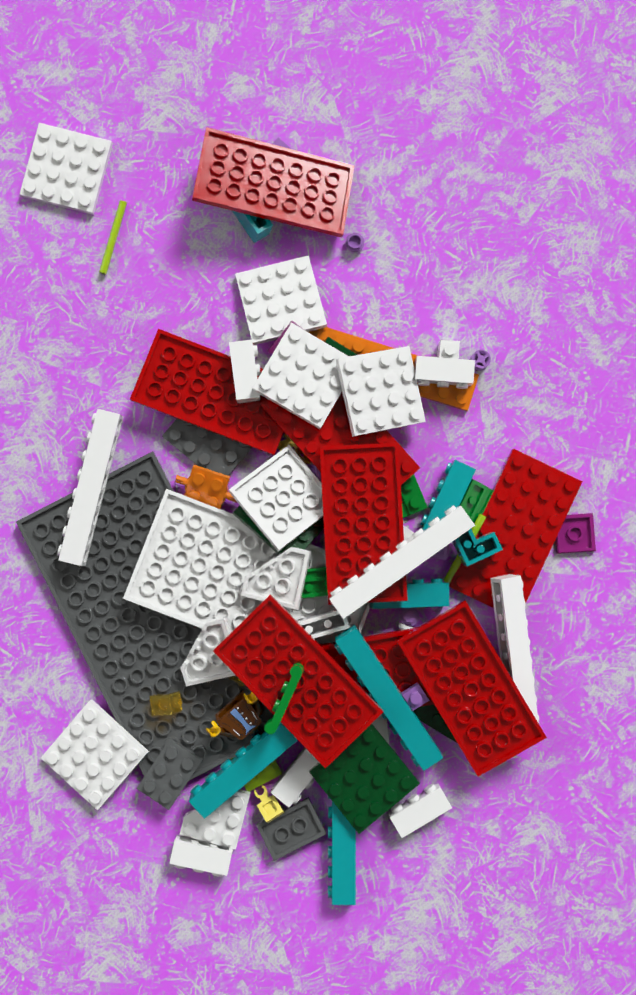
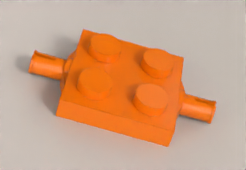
[175,465,237,509]

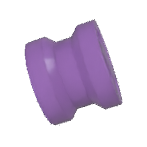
[470,350,491,371]

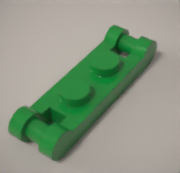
[264,663,304,734]

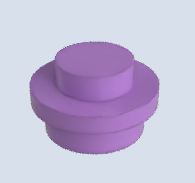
[345,233,364,252]
[400,608,419,626]

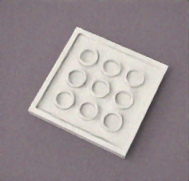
[20,123,113,215]
[235,255,327,345]
[252,323,349,429]
[336,346,426,437]
[228,445,323,552]
[41,699,149,810]

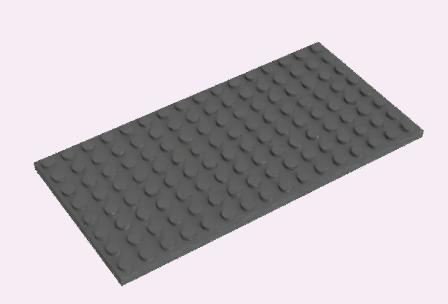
[16,451,274,780]

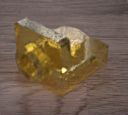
[149,691,182,716]

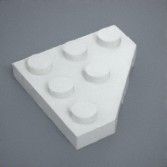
[241,547,311,610]
[180,616,235,686]
[179,789,251,850]

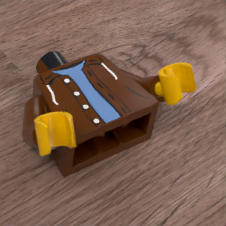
[206,691,263,740]

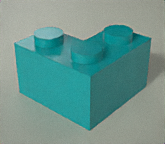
[452,529,503,566]

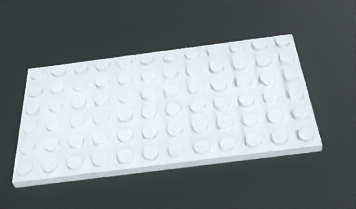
[123,489,370,644]

